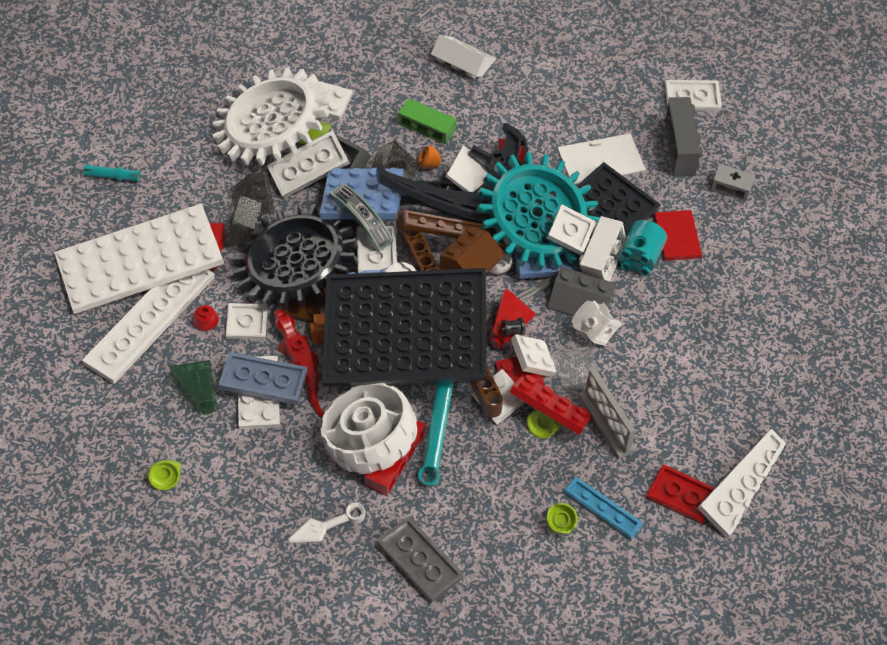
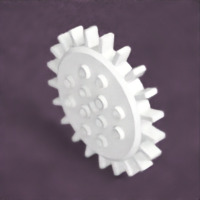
[213,68,330,166]

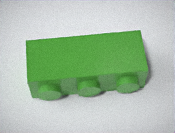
[398,98,457,145]

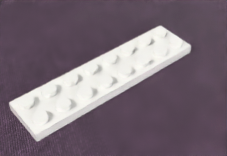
[82,269,215,384]

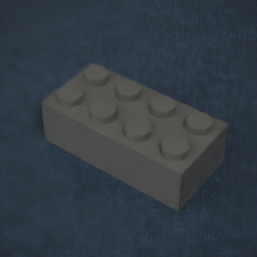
[664,97,703,177]

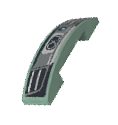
[328,183,394,252]

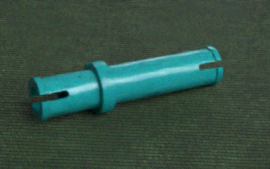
[83,164,141,182]

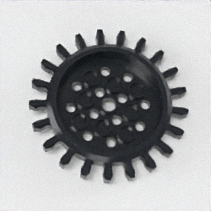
[232,204,359,310]

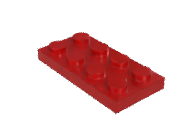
[509,374,592,435]

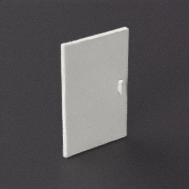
[558,134,646,184]
[445,145,515,198]

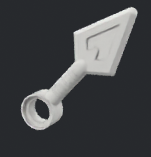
[288,503,365,543]

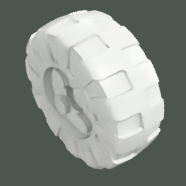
[321,383,417,474]

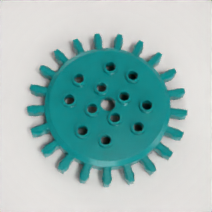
[476,152,600,271]

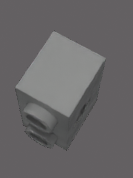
[711,164,755,202]

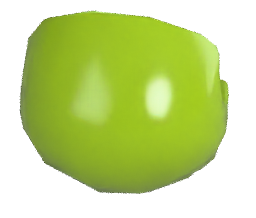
[545,503,578,535]

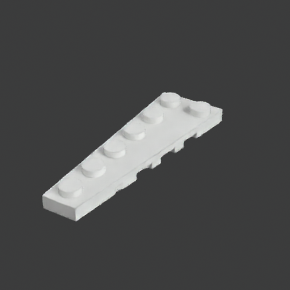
[698,429,786,538]

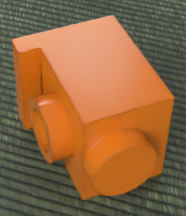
[310,313,325,344]

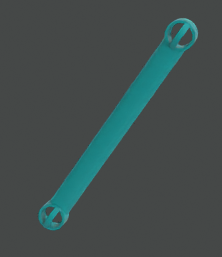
[418,382,454,487]

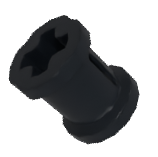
[501,317,526,337]

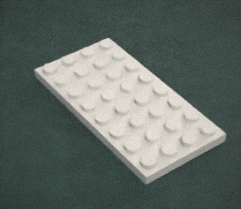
[54,203,224,314]

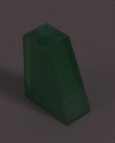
[170,360,218,414]

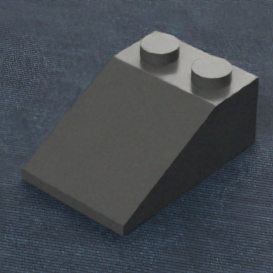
[312,134,371,191]

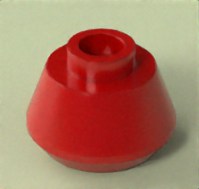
[192,305,219,331]

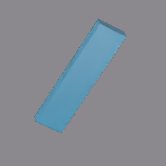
[563,477,644,540]

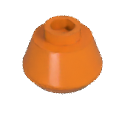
[417,145,441,170]

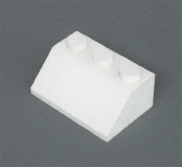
[431,35,496,78]
[579,216,626,281]

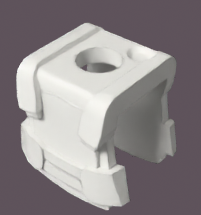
[572,301,622,346]

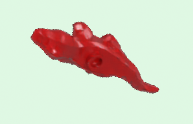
[274,309,324,418]

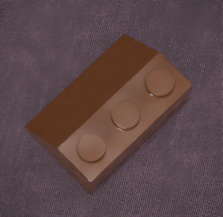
[440,226,505,274]

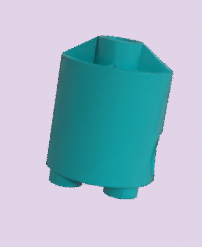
[618,220,667,276]

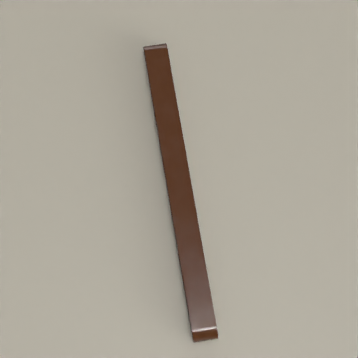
[396,210,503,418]

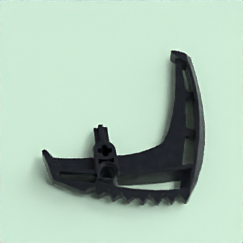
[376,123,529,224]

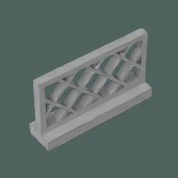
[578,367,637,459]

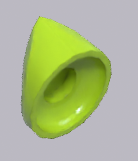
[527,409,563,439]
[145,460,181,490]

